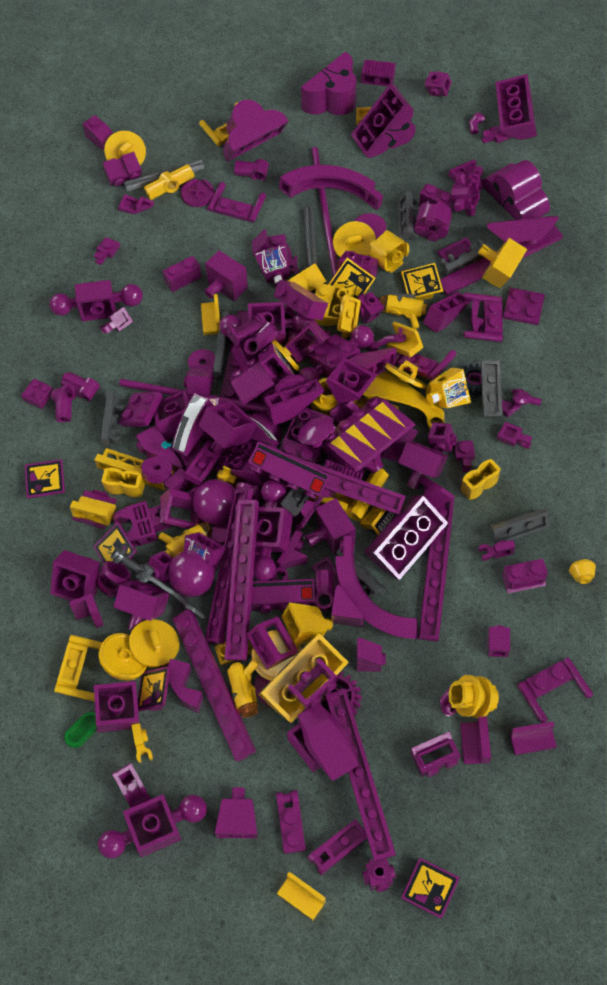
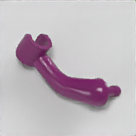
[369,328,406,352]

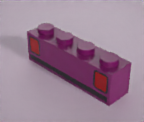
[248,441,330,499]
[250,579,316,613]

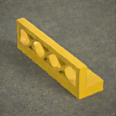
[95,448,175,491]

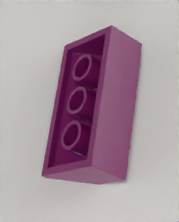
[495,74,537,140]
[364,496,448,580]

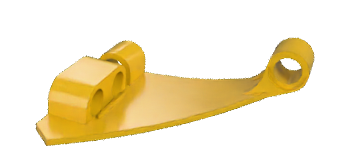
[354,371,445,429]

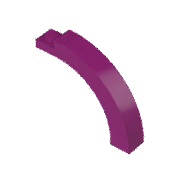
[279,165,383,210]
[335,536,418,639]

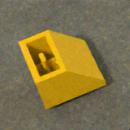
[314,283,353,327]

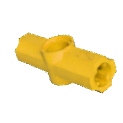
[144,164,195,200]
[346,468,389,522]

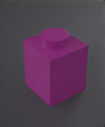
[488,625,510,657]

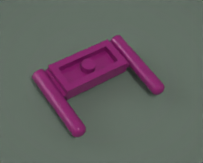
[207,182,266,223]
[463,293,503,342]
[395,350,457,381]
[517,657,593,723]

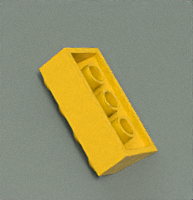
[258,633,349,723]

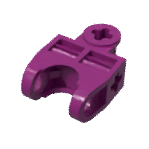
[113,501,172,547]

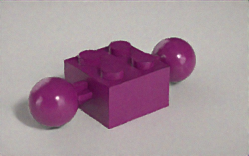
[49,280,143,322]
[219,302,314,346]
[298,325,374,382]
[253,479,293,581]
[98,794,207,859]

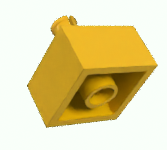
[477,238,527,288]

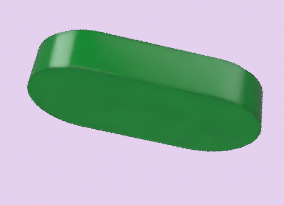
[64,712,97,748]

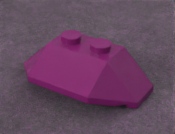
[487,215,558,244]

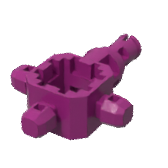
[451,166,484,217]

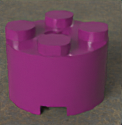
[414,201,452,242]

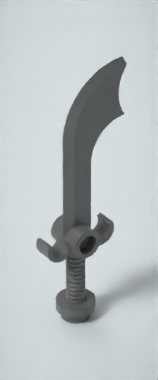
[110,548,206,619]

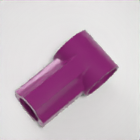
[234,159,269,181]
[244,322,280,356]
[61,372,100,402]
[51,384,76,422]
[315,570,334,611]

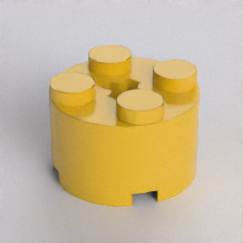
[370,230,409,273]

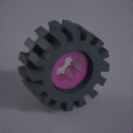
[464,364,482,398]

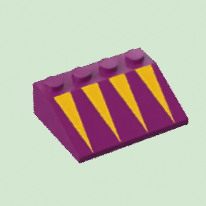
[321,396,415,472]

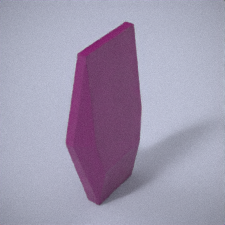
[298,703,359,781]

